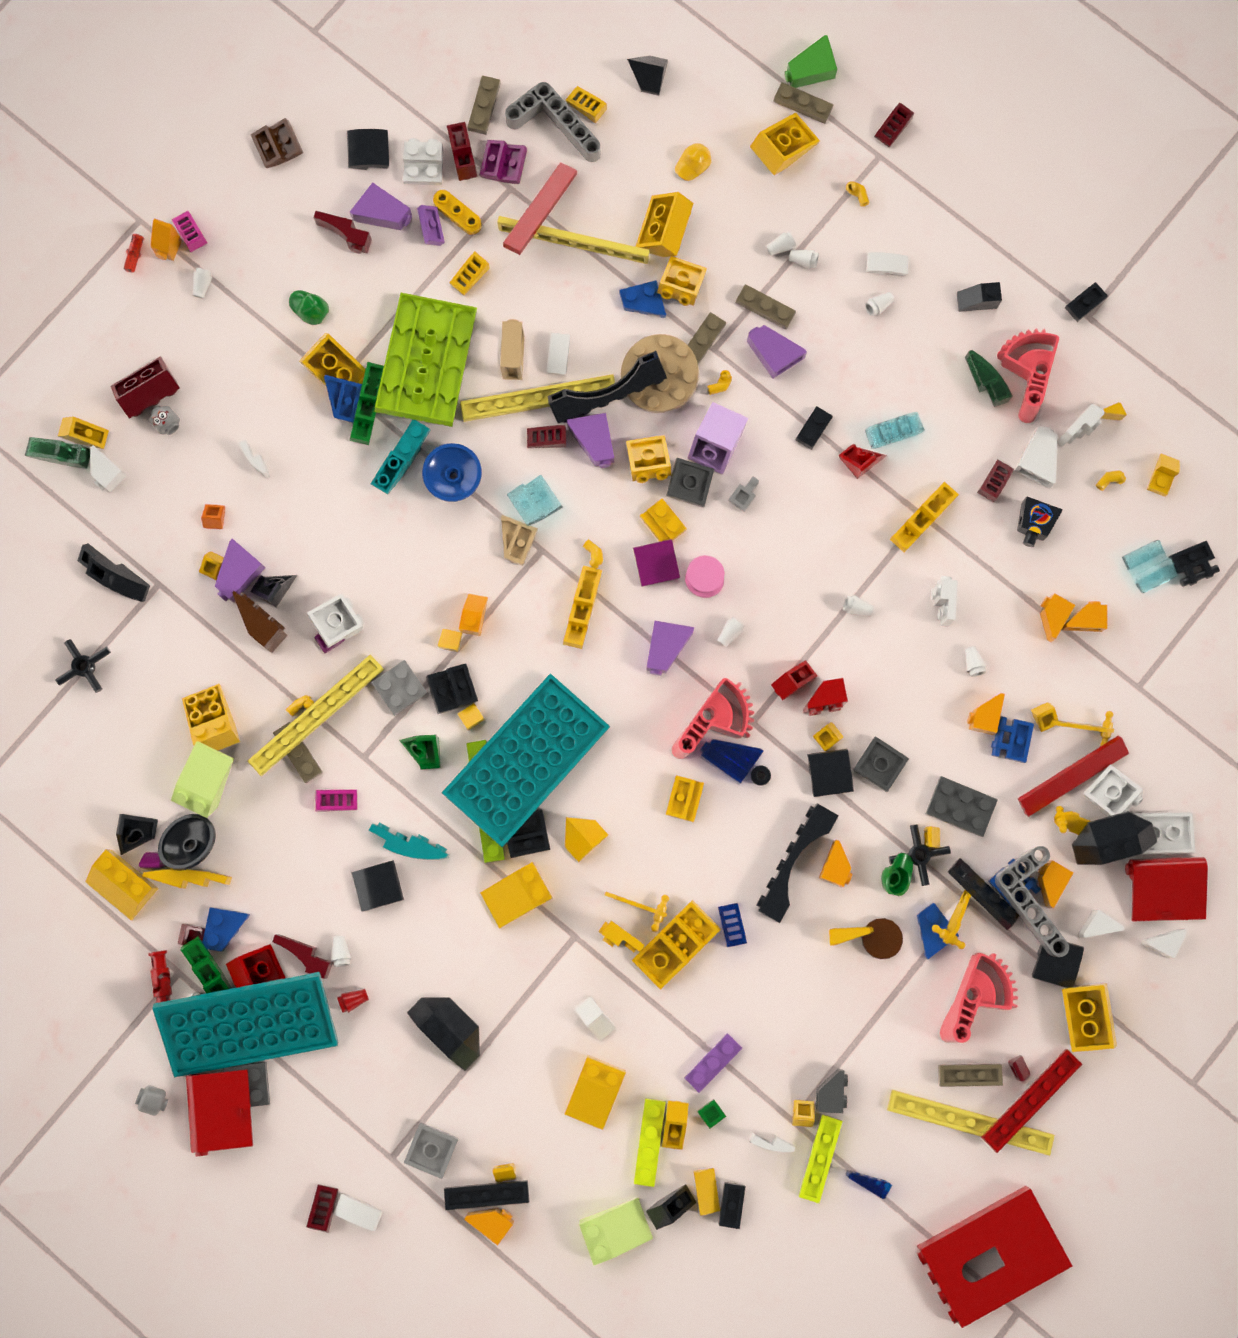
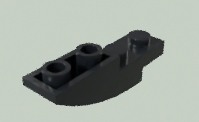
[77,543,150,602]

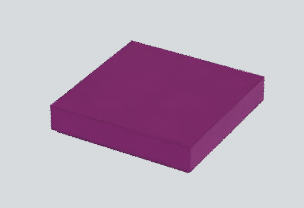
[633,539,680,587]

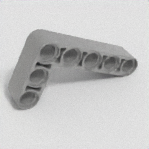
[505,82,601,162]
[995,846,1069,957]

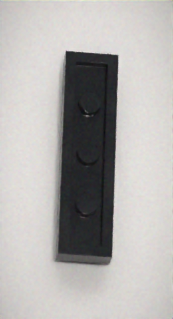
[948,858,1019,930]
[444,1180,530,1210]

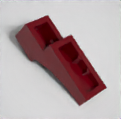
[447,122,478,181]
[313,211,372,254]
[272,934,333,979]

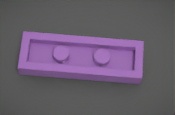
[684,1033,742,1093]

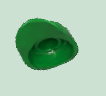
[289,290,329,325]
[881,853,913,896]

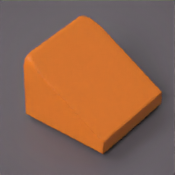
[201,504,225,529]

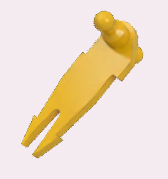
[1050,711,1114,746]
[1054,806,1091,835]
[932,890,971,949]
[605,892,669,932]

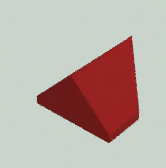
[838,444,887,479]

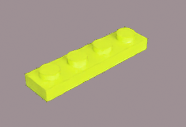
[634,1098,666,1187]
[798,1114,843,1203]

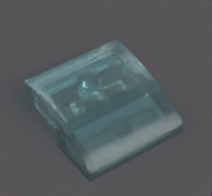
[507,475,563,526]
[1122,540,1178,593]

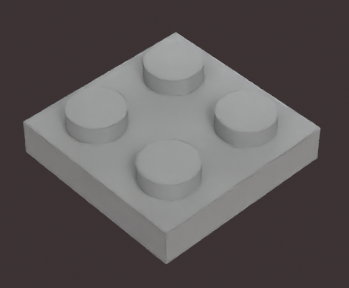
[371,660,427,716]
[404,1122,459,1179]

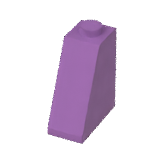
[350,182,412,230]
[747,325,807,379]
[567,413,614,468]
[215,538,266,603]
[646,621,694,676]

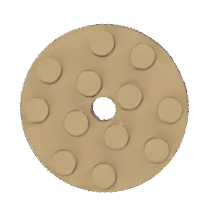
[621,334,699,413]

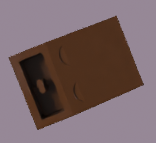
[232,591,287,653]

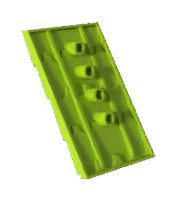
[375,292,477,427]

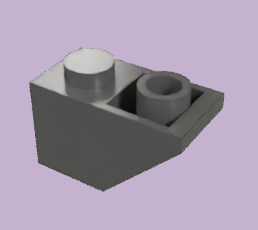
[816,1069,848,1113]

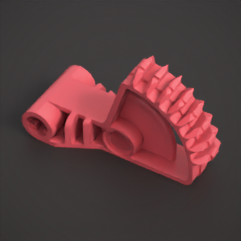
[997,328,1059,423]
[672,678,754,759]
[940,953,1018,1043]

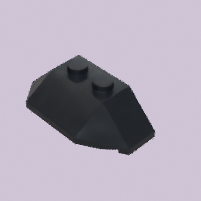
[1071,811,1157,865]
[407,997,480,1071]

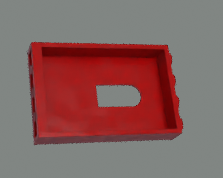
[917,1186,1073,1328]

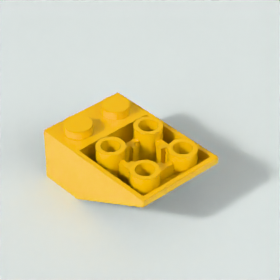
[182,684,240,751]

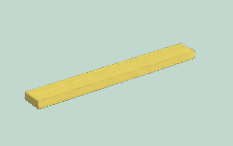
[497,216,650,264]
[460,374,615,422]
[248,654,384,777]
[887,1090,1055,1156]

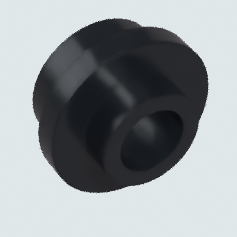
[751,765,771,786]

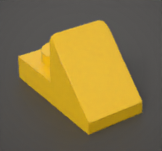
[1147,453,1180,497]

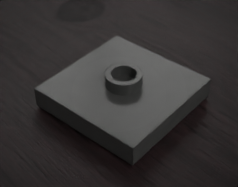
[666,458,714,507]
[853,736,909,792]

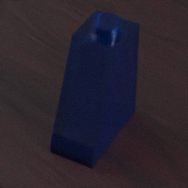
[699,739,764,785]

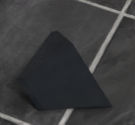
[627,55,668,96]
[250,575,297,608]
[116,814,158,855]

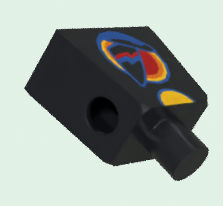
[1017,496,1063,547]

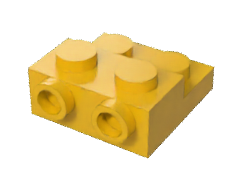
[657,256,707,306]
[626,435,671,483]
[598,921,645,952]

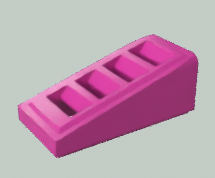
[172,211,207,252]
[315,790,357,812]

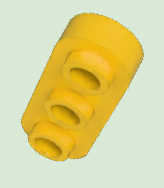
[433,190,482,235]

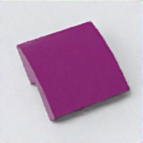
[479,140,527,184]

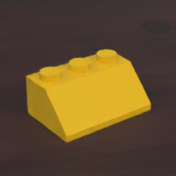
[635,192,694,257]
[85,849,159,920]
[1062,983,1117,1052]

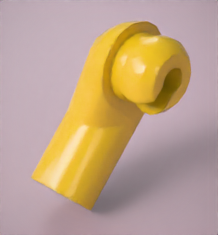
[846,181,869,207]
[707,370,732,395]
[1096,470,1126,491]
[583,539,603,568]
[285,695,314,717]

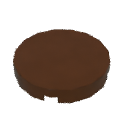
[861,918,903,959]

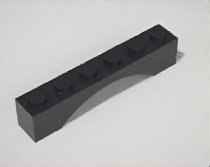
[547,351,667,424]
[756,803,839,923]

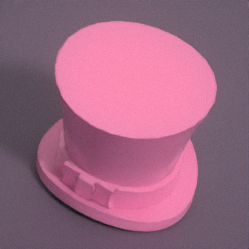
[685,555,725,598]

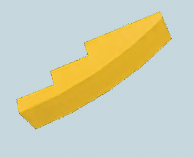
[890,481,959,553]
[563,566,602,649]
[142,869,232,889]

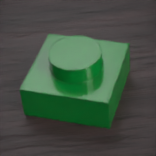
[697,1099,727,1129]

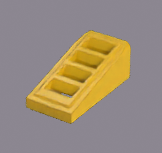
[565,86,607,123]
[449,251,490,296]
[829,927,873,946]

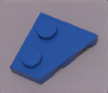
[619,280,666,318]
[324,375,362,423]
[917,903,959,959]
[203,907,250,952]

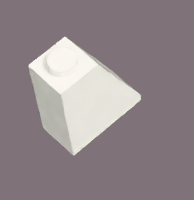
[1014,425,1058,489]

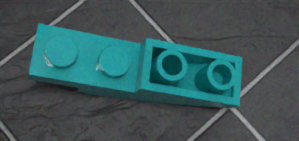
[370,419,431,495]
[368,822,450,860]

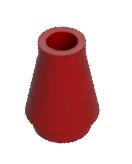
[337,989,369,1013]

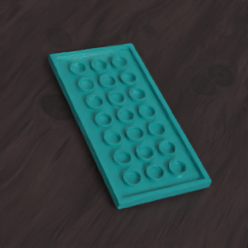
[441,673,610,847]
[152,972,338,1078]

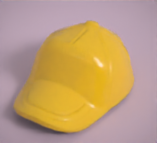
[675,143,711,181]

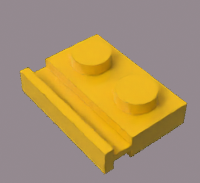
[640,498,687,542]
[665,775,704,822]

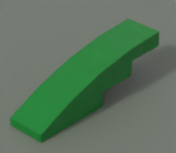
[350,362,384,445]
[180,936,232,993]

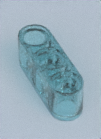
[865,412,925,449]

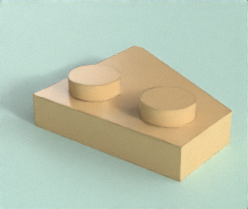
[501,515,538,566]

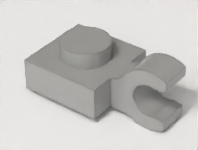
[728,476,759,512]

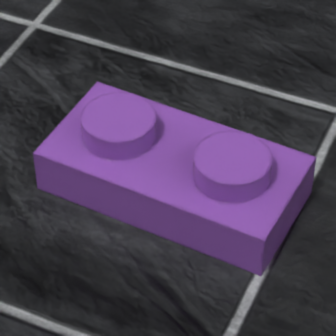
[417,205,445,246]

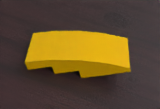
[632,900,721,990]

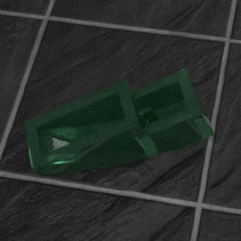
[965,350,1013,407]
[25,437,90,469]

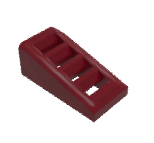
[874,102,914,148]
[527,425,566,448]
[977,459,1014,502]
[306,1184,339,1233]

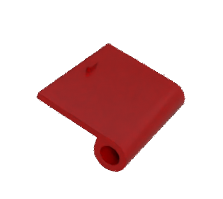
[1125,857,1208,921]
[186,1069,253,1157]

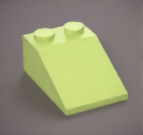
[171,741,234,818]
[579,1198,653,1266]

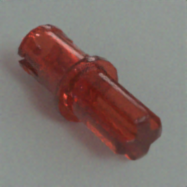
[123,234,144,273]

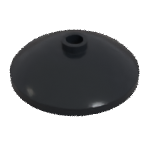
[158,814,216,871]

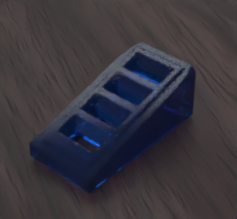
[718,903,747,947]
[845,1170,892,1199]

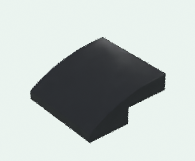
[347,129,389,170]
[426,663,478,714]
[807,749,854,797]
[507,809,550,858]
[351,860,404,912]
[1032,935,1084,988]

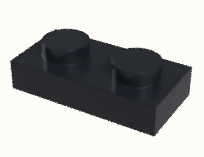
[1065,282,1108,322]
[795,406,833,450]
[718,1182,746,1229]

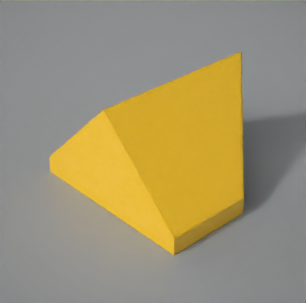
[565,817,608,862]

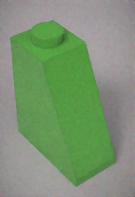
[785,35,837,88]

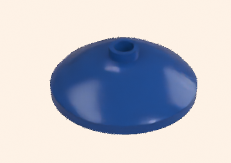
[422,443,482,502]

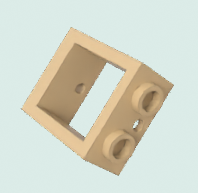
[500,319,524,380]

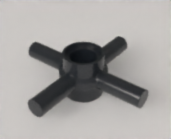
[55,639,111,693]
[889,824,951,886]

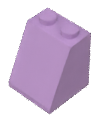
[687,402,748,475]

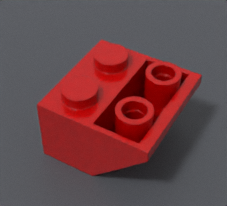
[803,678,848,716]

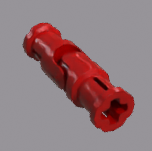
[148,950,172,1003]

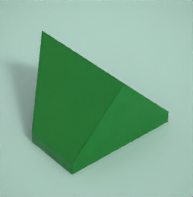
[399,734,441,770]

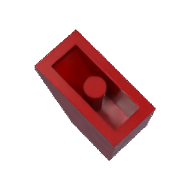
[771,660,817,701]

